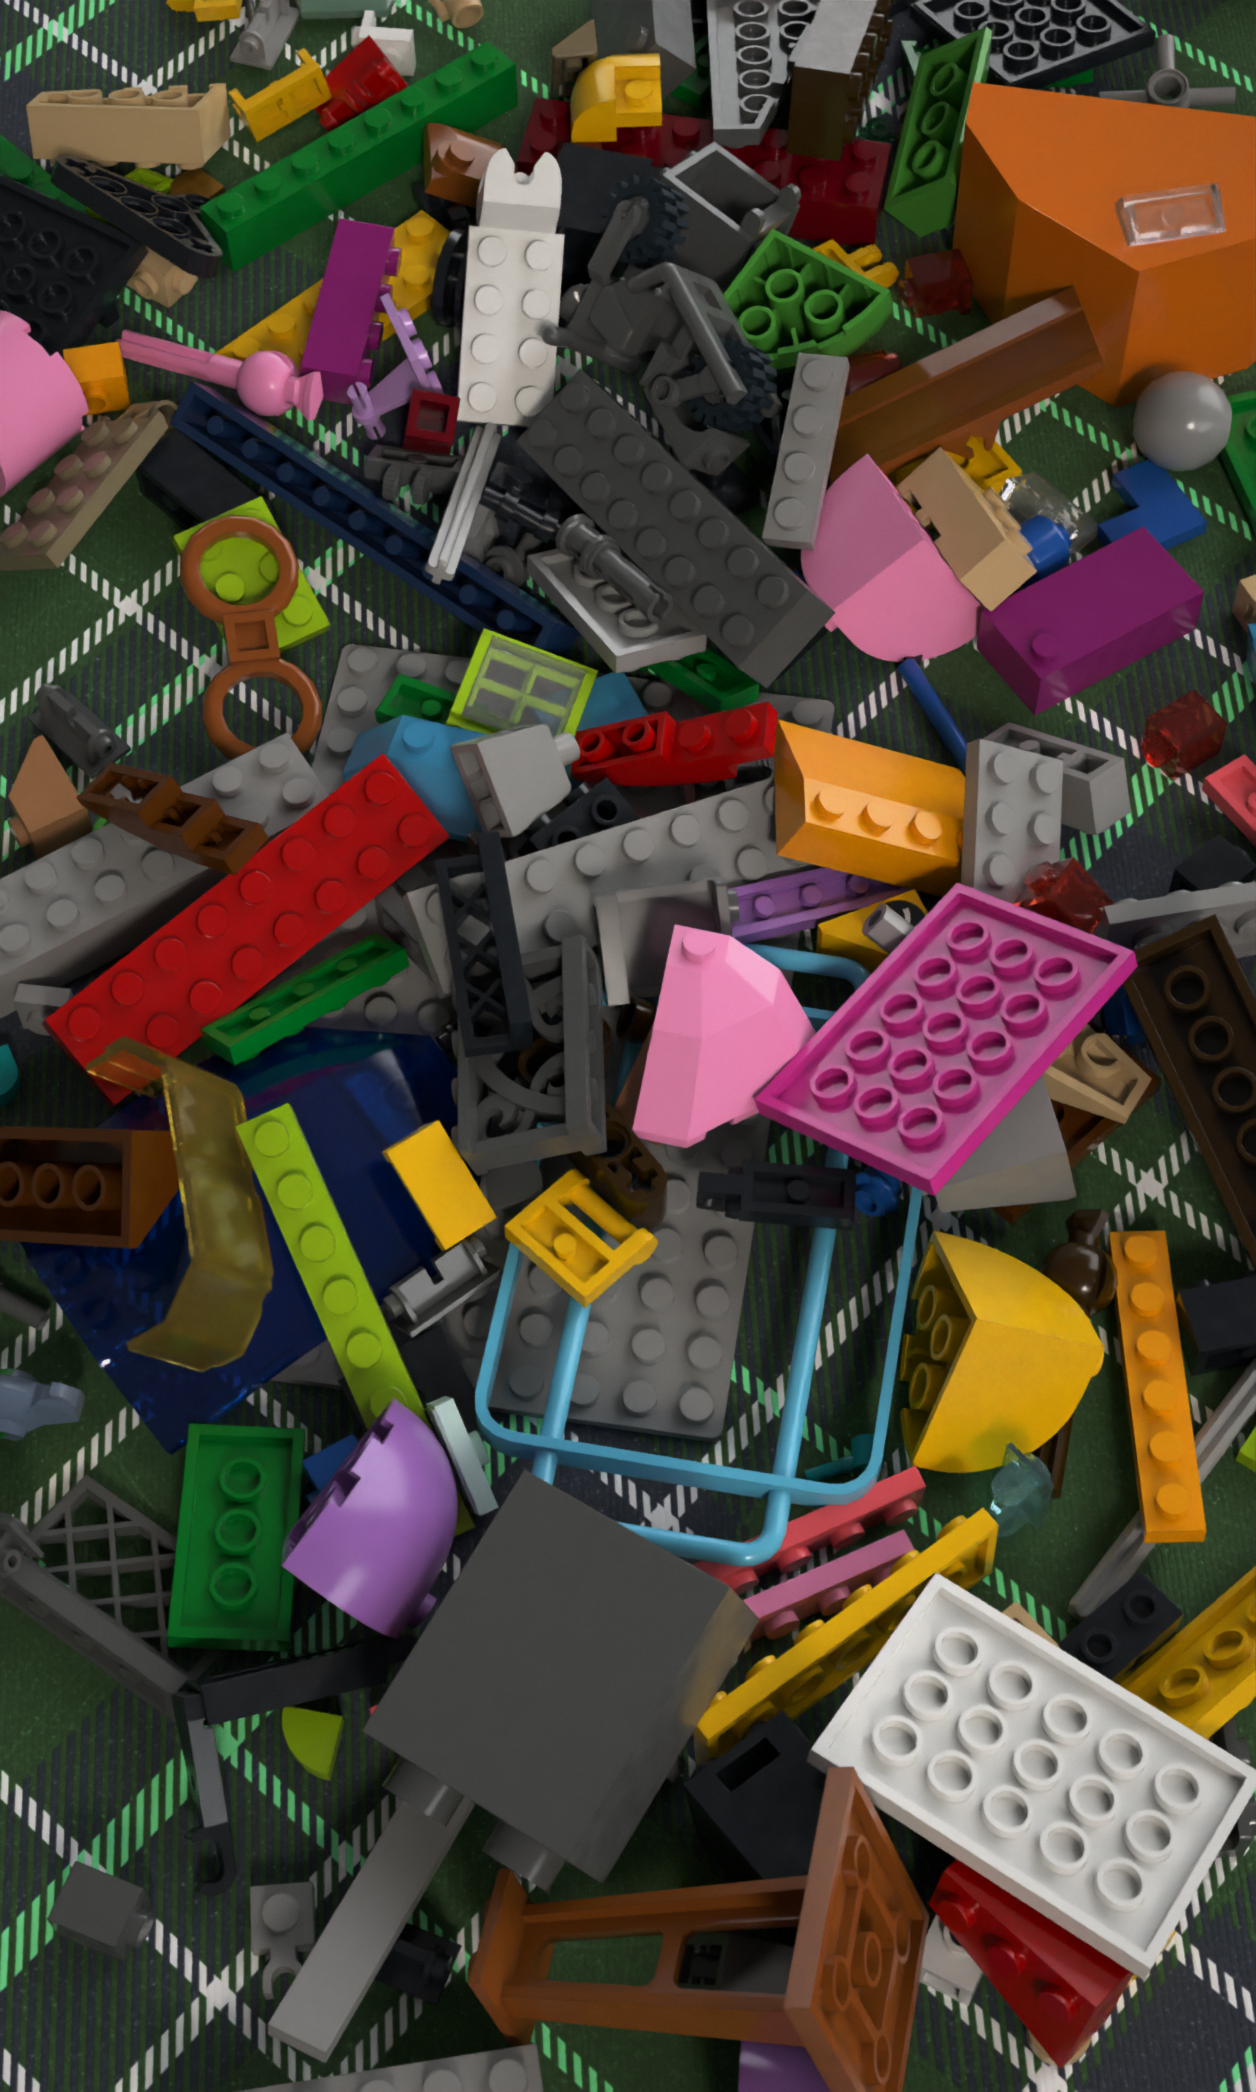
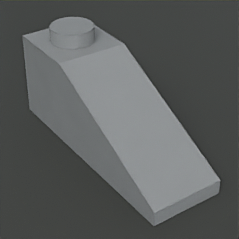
[983,722,1131,836]

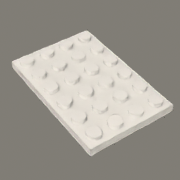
[807,1572,1256,1980]

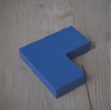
[1096,459,1207,550]

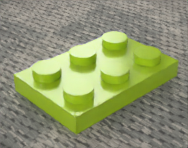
[172,496,331,653]

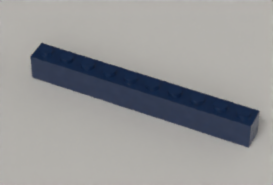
[170,381,580,658]

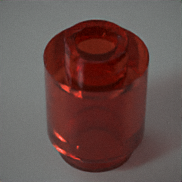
[844,349,902,397]

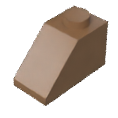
[7,735,93,859]

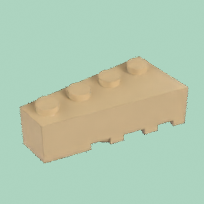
[26,83,231,170]

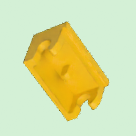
[228,48,332,142]
[382,1120,497,1251]

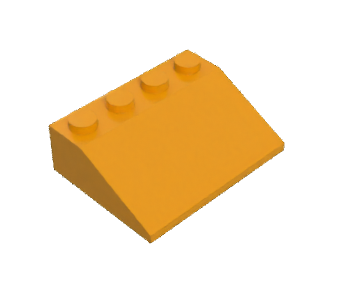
[774,719,965,897]

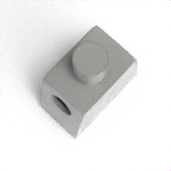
[450,723,580,838]

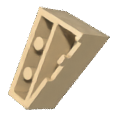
[896,447,1037,612]

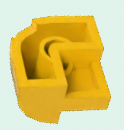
[570,53,662,143]

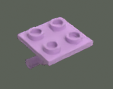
[347,293,445,440]

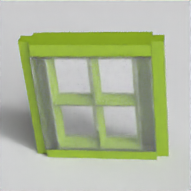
[446,628,598,737]

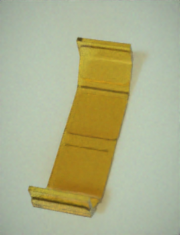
[86,1036,274,1372]

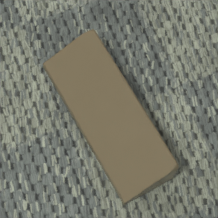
[549,19,598,98]

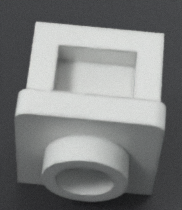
[353,10,416,76]

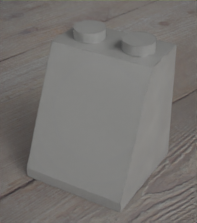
[922,1075,1077,1212]

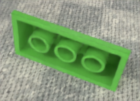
[884,26,992,237]

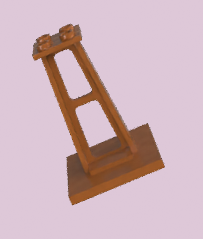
[468,1767,929,2092]

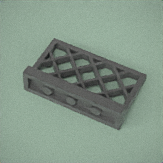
[0,1475,231,1723]

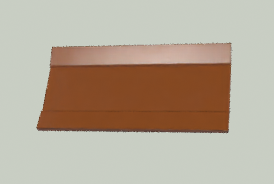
[830,286,1105,484]

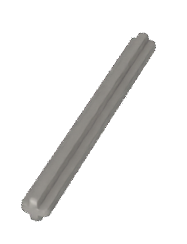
[425,422,501,585]
[1067,1357,1256,1623]

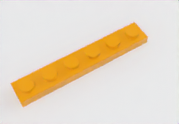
[1107,1230,1207,1543]

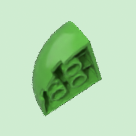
[723,228,893,370]

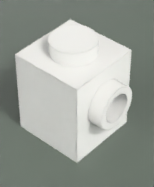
[919,1914,983,2006]

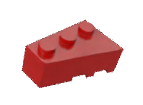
[929,1859,1134,2070]

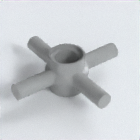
[1099,34,1235,108]

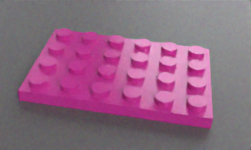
[754,883,1138,1196]

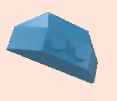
[342,715,488,843]

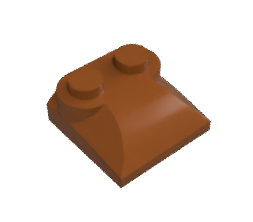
[423,123,518,209]

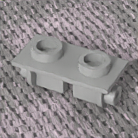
[230,0,300,70]

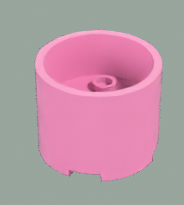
[0,310,89,498]

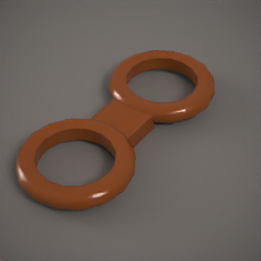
[180,515,322,761]

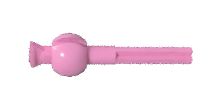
[116,329,324,420]

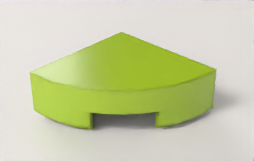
[282,1706,344,1781]

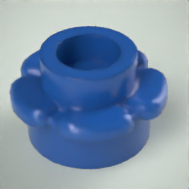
[855,1166,902,1217]

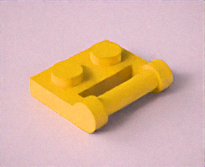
[504,1168,658,1308]

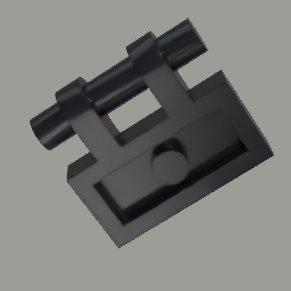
[478,461,583,544]

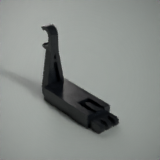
[171,1634,418,1896]

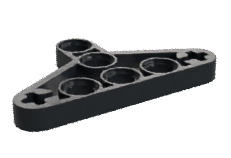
[51,155,223,278]

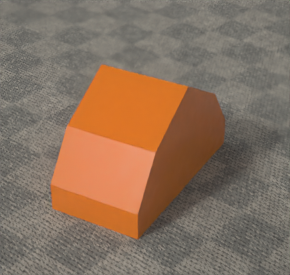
[951,82,1256,408]

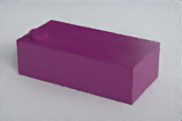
[977,526,1204,716]

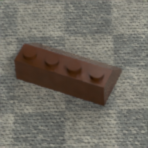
[0,1126,181,1249]

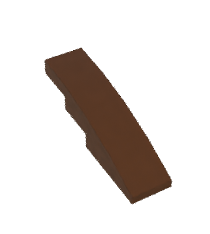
[76,762,269,876]

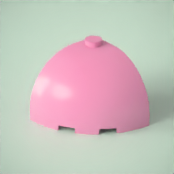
[801,454,986,662]

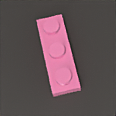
[743,1529,915,1642]

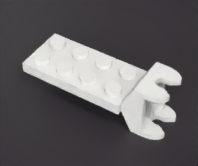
[457,148,565,428]

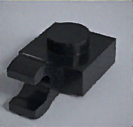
[412,181,472,232]

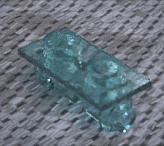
[987,1442,1054,1538]

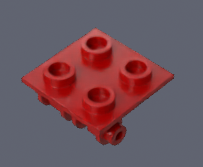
[314,35,409,132]

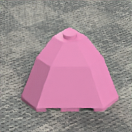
[632,924,816,1148]

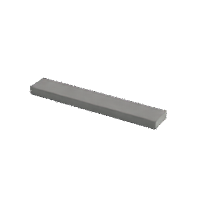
[268,1796,476,2063]

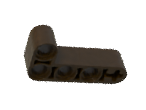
[518,1018,667,1230]

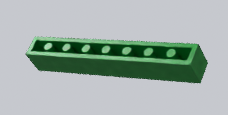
[200,41,518,272]

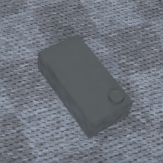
[591,0,696,101]

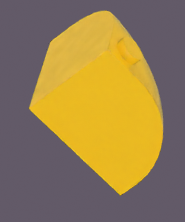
[900,1230,1105,1473]

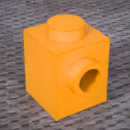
[63,341,131,416]

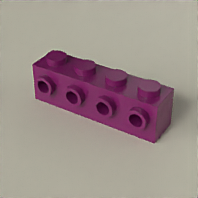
[300,218,402,405]

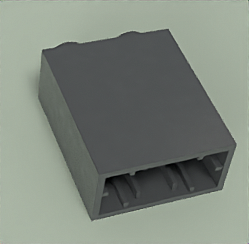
[362,1470,760,1892]

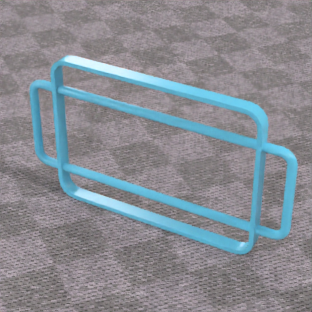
[475,943,923,1567]

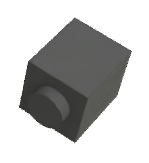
[47,1861,154,1963]

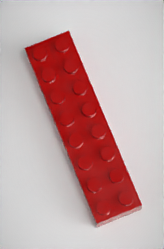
[41,753,450,1108]

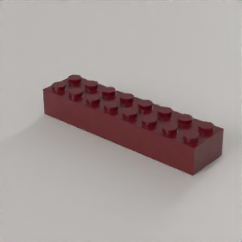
[517,98,891,248]

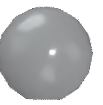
[1132,371,1232,472]

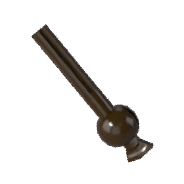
[1028,1209,1118,1499]

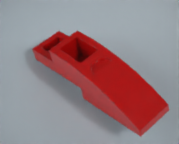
[571,702,778,786]

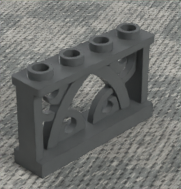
[451,933,607,1176]

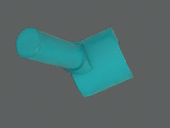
[804,1434,884,1481]

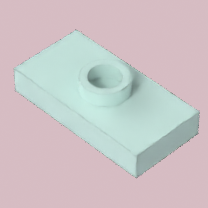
[426,1396,499,1516]

